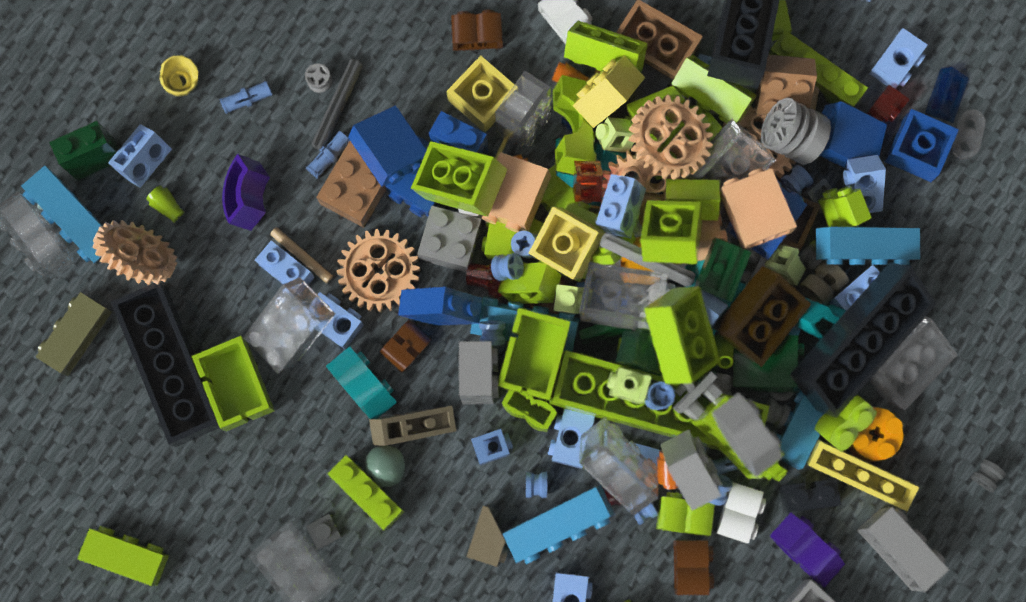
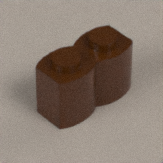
[451,10,503,51]
[673,540,714,595]

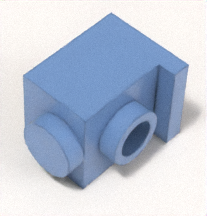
[471,429,513,466]

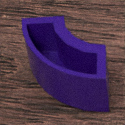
[222,154,270,231]
[770,512,845,587]

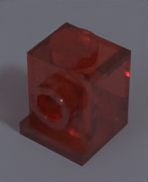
[867,85,910,123]
[573,161,603,203]

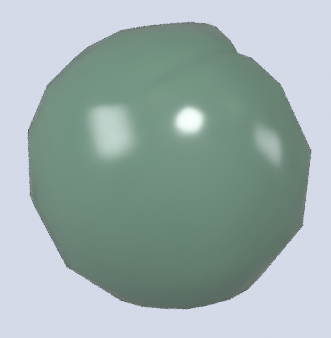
[365,445,405,487]

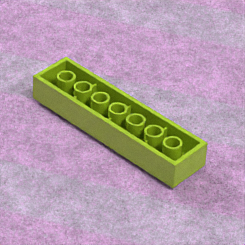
[549,350,770,450]

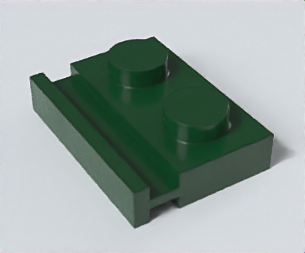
[694,238,751,302]
[578,313,633,356]

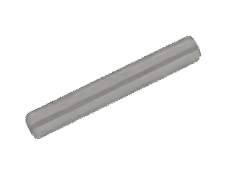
[600,232,695,287]

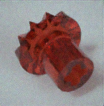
[466,263,502,299]

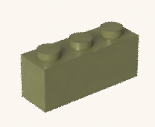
[36,292,112,376]

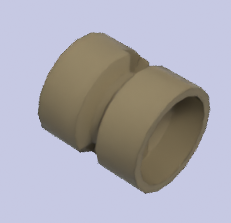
[799,260,849,306]

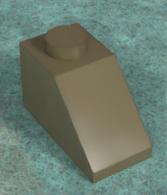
[467,506,509,567]

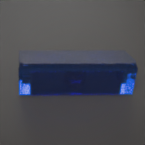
[925,67,969,123]

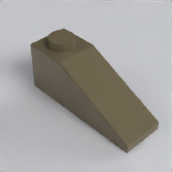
[369,406,456,446]

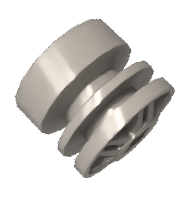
[761,98,831,165]

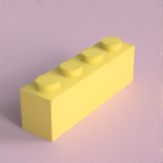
[806,439,919,512]

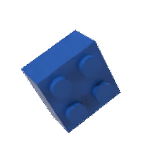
[884,109,959,182]

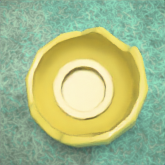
[160,55,198,96]

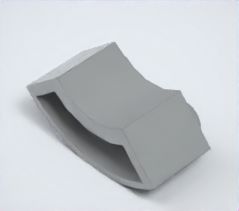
[712,393,782,477]

